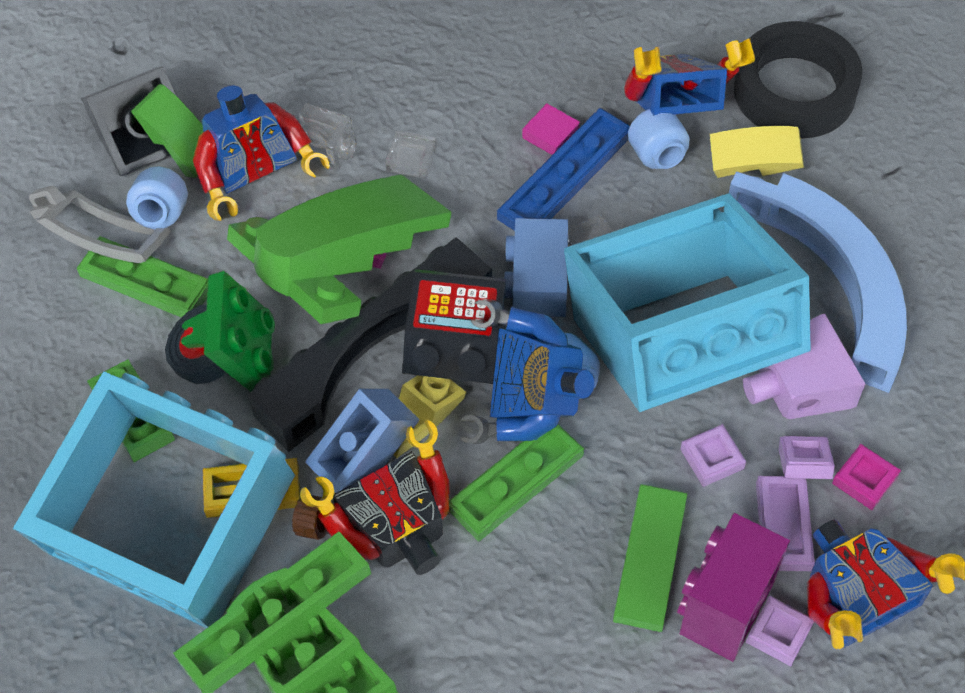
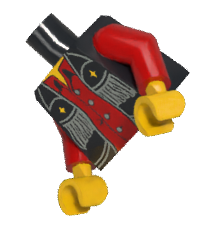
[300,420,450,575]

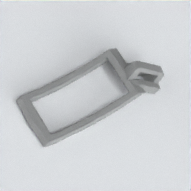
[29,186,171,263]

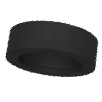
[734,21,862,139]

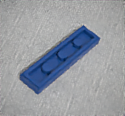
[497,108,630,231]

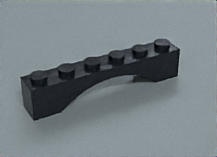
[248,237,492,452]

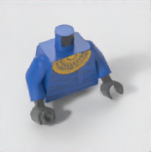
[460,299,595,444]

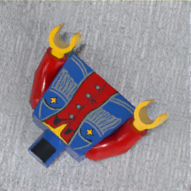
[624,38,755,116]
[193,85,329,221]
[807,519,965,649]

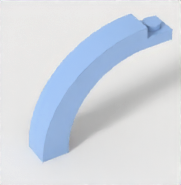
[729,171,907,393]

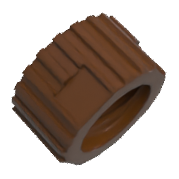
[292,495,327,540]

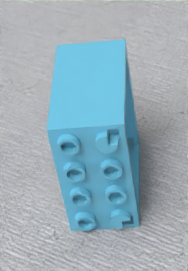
[564,193,811,412]
[13,371,295,628]

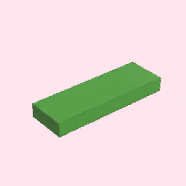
[76,236,208,317]
[449,424,584,542]
[613,484,688,632]

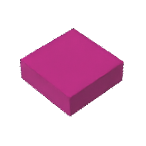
[522,103,580,155]
[832,444,901,510]

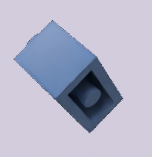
[504,218,568,317]
[305,389,420,493]

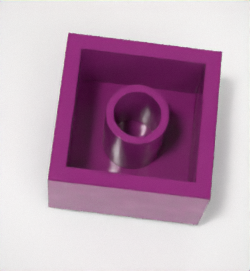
[677,513,790,662]

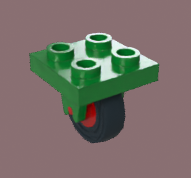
[165,271,275,392]

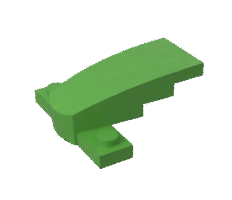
[227,174,452,324]
[173,532,398,693]

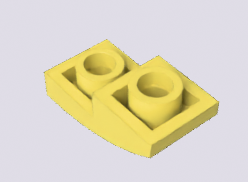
[710,126,804,178]
[393,375,466,458]

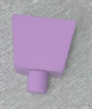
[743,314,865,419]

